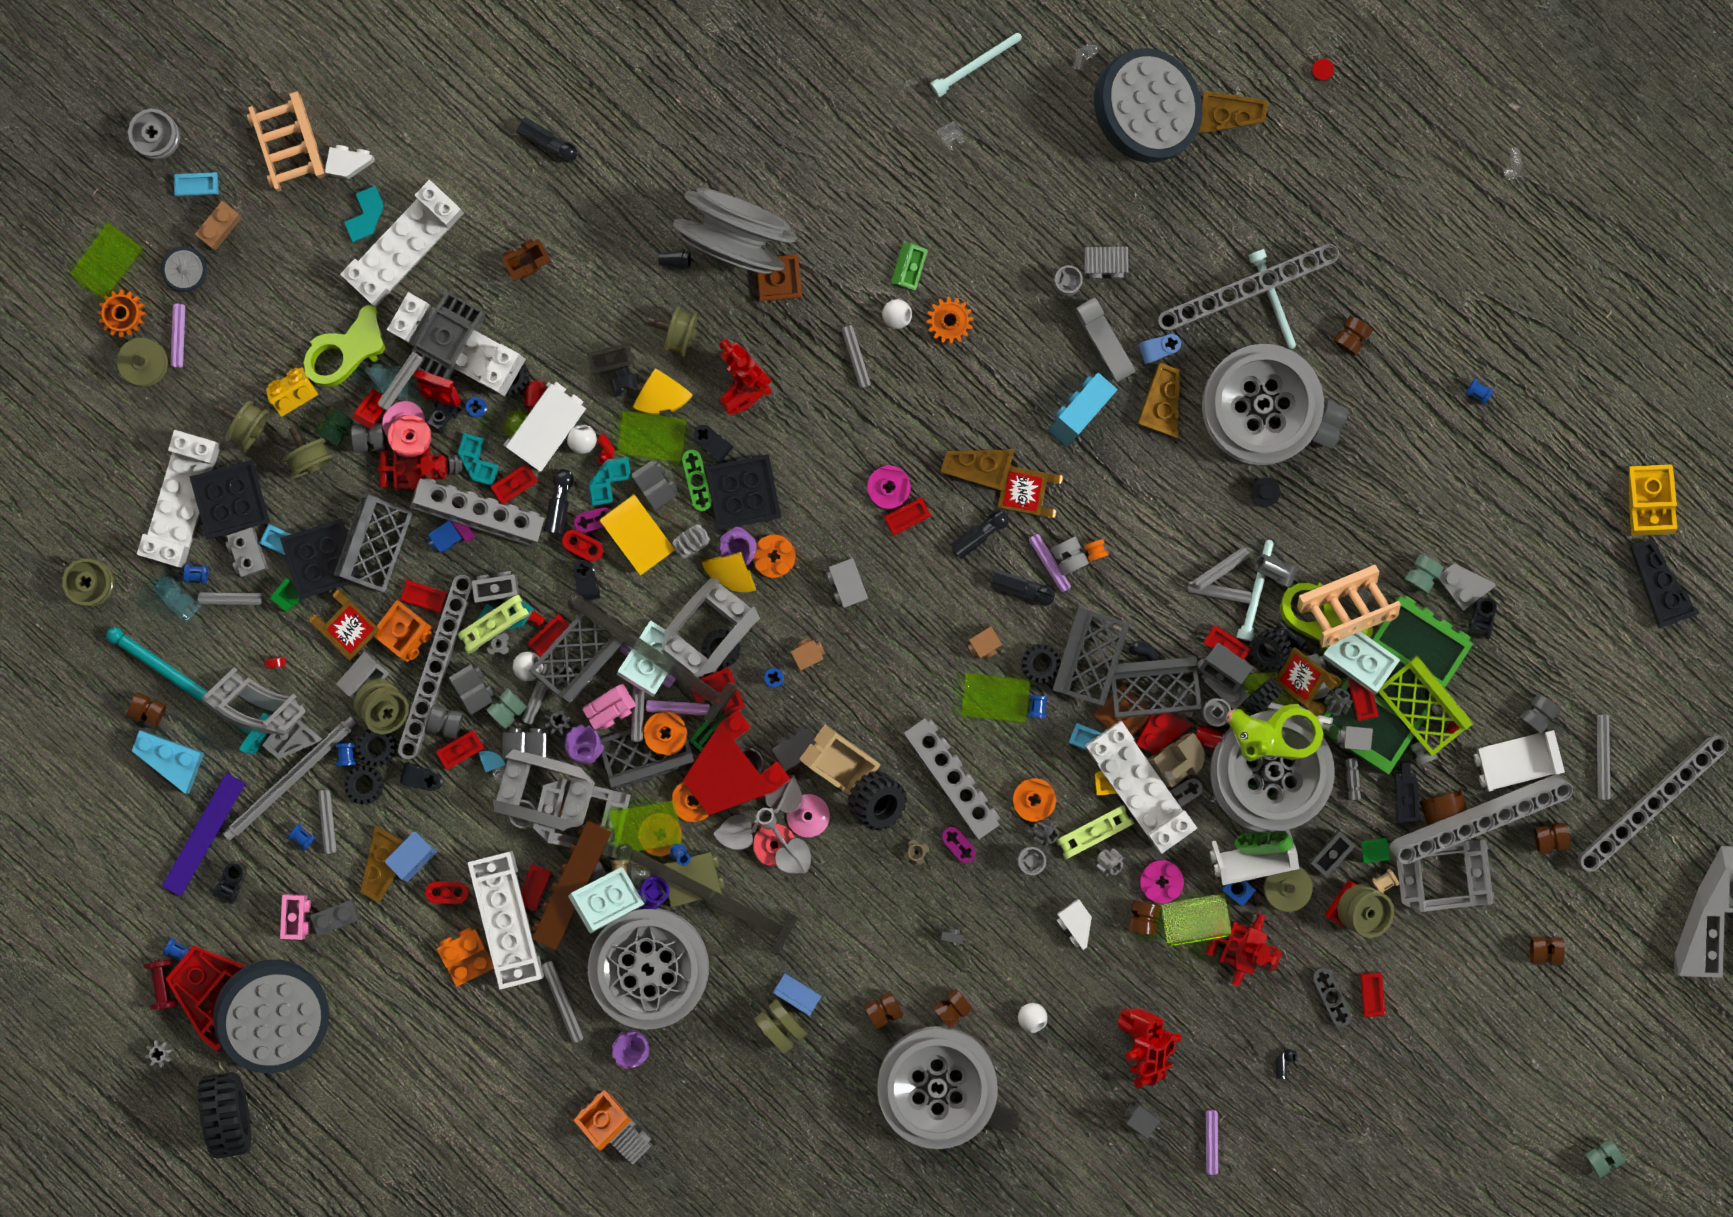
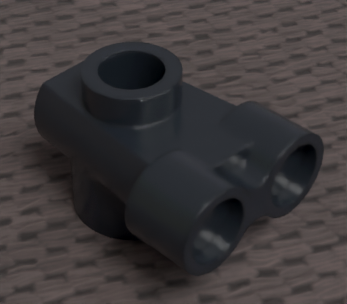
[427,401,461,433]
[1275,620,1308,651]

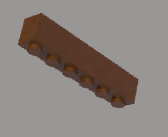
[531,819,613,950]

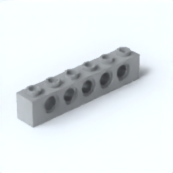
[410,478,544,547]
[904,718,1001,840]

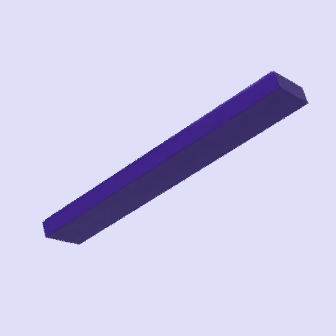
[162,773,246,897]

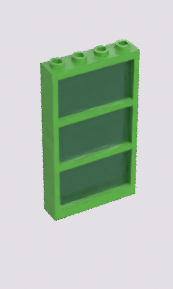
[1322,595,1474,774]

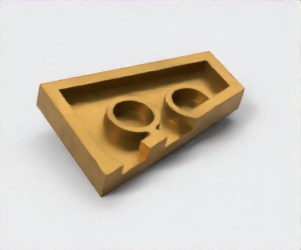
[1197,91,1268,134]
[1137,363,1180,438]
[940,449,1015,491]
[360,825,404,903]

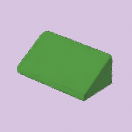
[891,242,928,291]

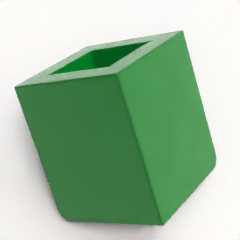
[270,578,300,612]
[1361,838,1390,863]

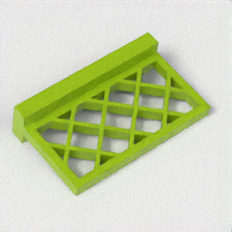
[1378,656,1473,756]

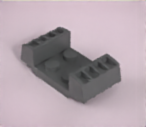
[412,292,486,380]

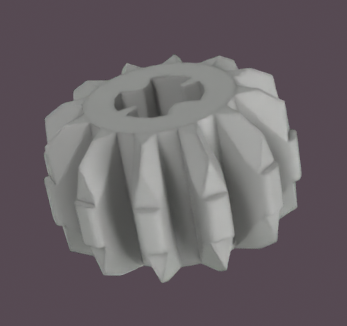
[672,525,710,559]

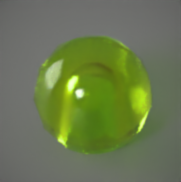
[503,411,528,439]

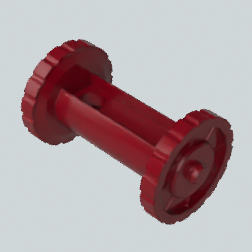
[143,959,179,1010]

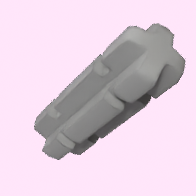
[1345,758,1361,800]

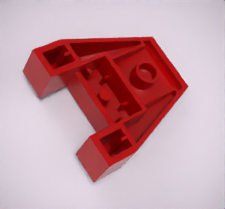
[683,710,791,815]
[166,946,248,1052]

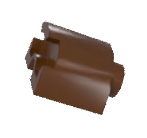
[501,239,551,282]
[1420,790,1467,826]

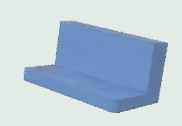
[385,832,438,882]
[773,973,822,1016]

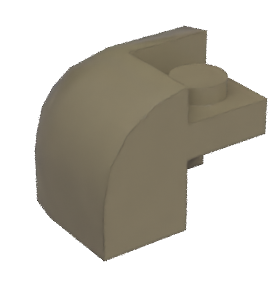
[1147,733,1205,788]

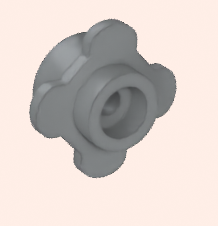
[487,633,509,654]

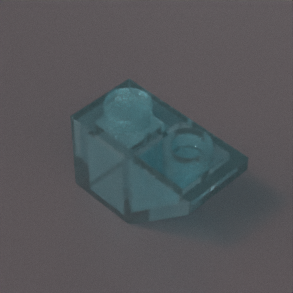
[365,364,411,399]
[153,573,201,622]

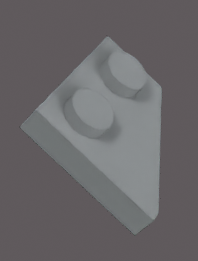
[1438,563,1496,611]
[262,720,322,759]

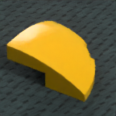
[633,368,693,415]
[701,552,756,592]

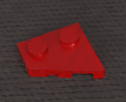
[1135,706,1192,754]

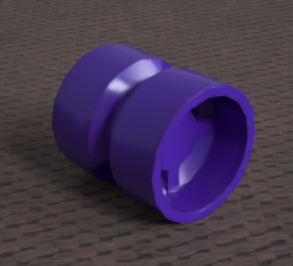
[637,877,669,910]

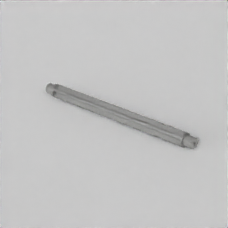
[223,716,357,841]

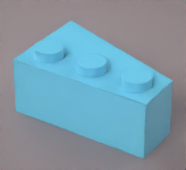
[1048,373,1118,447]
[132,730,204,794]

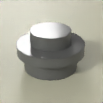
[447,455,462,476]

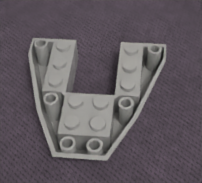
[1674,846,1733,978]

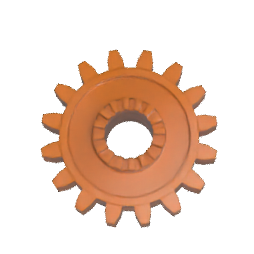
[97,290,147,338]
[926,297,974,345]

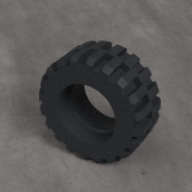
[198,1072,251,1159]

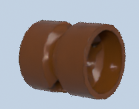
[1333,315,1373,356]
[126,692,166,730]
[1534,822,1570,855]
[1127,900,1161,935]
[1530,937,1565,965]
[933,988,974,1029]
[864,991,904,1030]

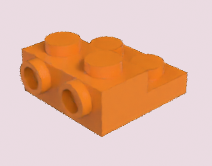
[374,600,433,662]
[437,927,494,987]
[574,1090,631,1151]

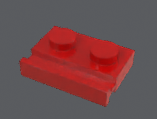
[413,369,461,408]

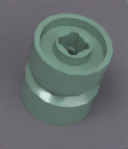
[1404,554,1444,594]
[486,688,527,729]
[1584,1139,1626,1179]

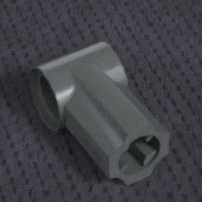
[1254,554,1298,588]

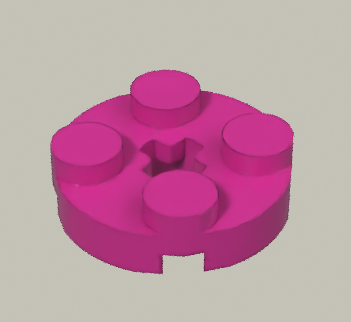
[867,465,911,509]
[1140,860,1184,904]

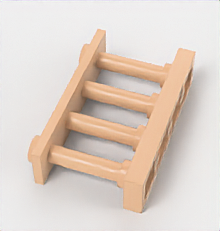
[247,91,327,192]
[1297,565,1401,647]

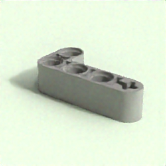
[1075,297,1135,383]

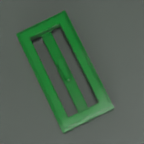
[689,709,727,752]

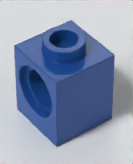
[428,521,463,553]
[1221,881,1256,906]

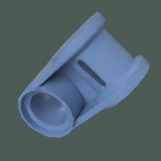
[1138,334,1181,364]

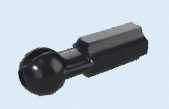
[516,117,578,163]
[544,469,574,534]
[950,509,1009,559]
[990,569,1055,606]

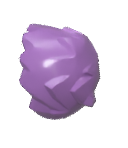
[720,526,757,565]
[565,724,604,764]
[612,1030,649,1069]

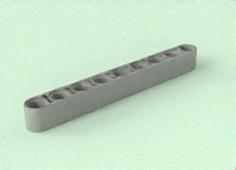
[1158,244,1339,331]
[398,575,473,759]
[1577,736,1729,872]
[1390,775,1573,864]

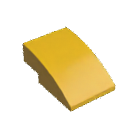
[1629,465,1677,536]
[599,494,675,576]

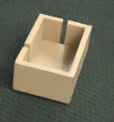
[800,724,881,795]

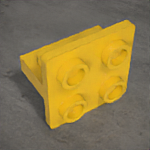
[266,367,318,417]

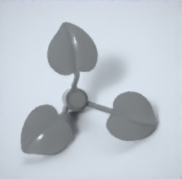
[714,774,811,874]

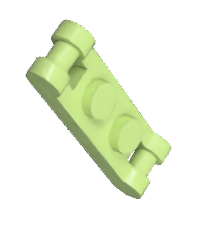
[457,595,529,653]
[1056,804,1134,859]

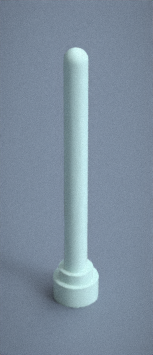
[930,33,1022,98]
[1248,249,1296,349]
[1236,540,1274,642]

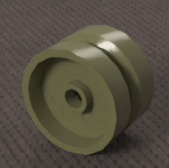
[62,559,115,606]
[353,678,409,734]
[1338,884,1394,938]
[754,998,808,1054]

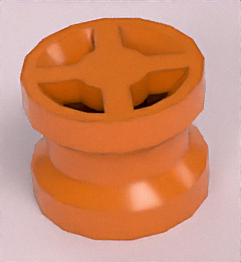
[1083,539,1109,562]

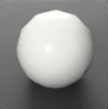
[882,299,912,329]
[567,425,597,454]
[513,652,543,681]
[1018,1003,1048,1033]

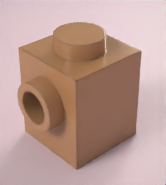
[967,626,1002,660]
[791,638,826,671]

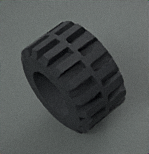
[847,771,907,831]

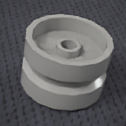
[128,109,180,160]

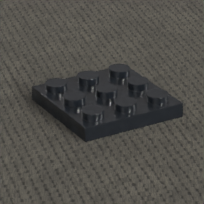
[705,454,782,531]
[189,460,270,539]
[280,518,361,600]

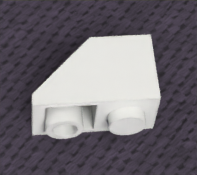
[325,145,375,179]
[1057,899,1092,950]

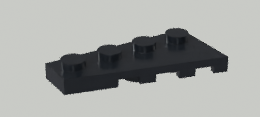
[1629,539,1700,628]

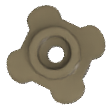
[904,840,929,865]

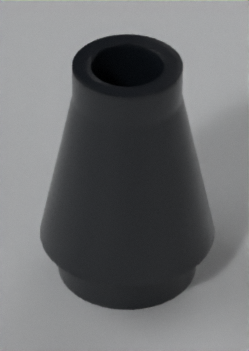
[658,249,691,271]

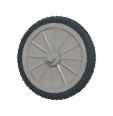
[161,247,207,292]

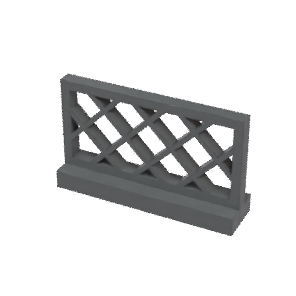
[334,493,413,593]
[1053,607,1130,706]
[529,608,626,707]
[1111,657,1202,718]
[600,714,695,791]

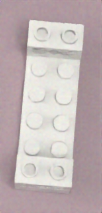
[340,180,464,307]
[387,292,526,397]
[137,430,221,568]
[1084,721,1197,853]
[468,851,545,989]

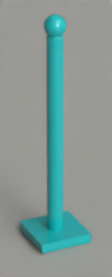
[106,627,271,755]

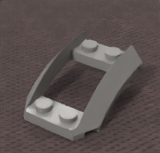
[661,578,760,678]
[202,667,306,736]
[492,749,595,831]
[533,779,631,858]
[1397,839,1494,912]

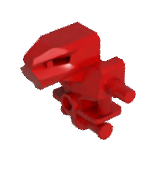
[719,339,772,416]
[378,447,448,492]
[1205,913,1282,987]
[1117,1008,1182,1089]

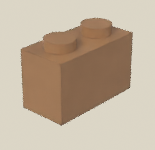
[195,201,243,251]

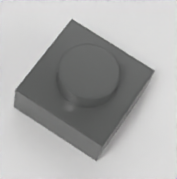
[940,927,964,944]

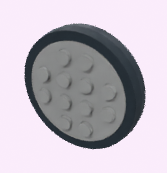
[1094,48,1202,163]
[213,960,329,1073]

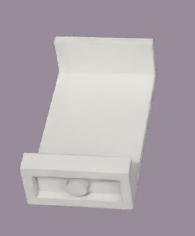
[504,382,586,472]
[1473,730,1565,791]
[1209,830,1299,885]

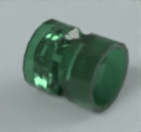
[314,406,354,446]

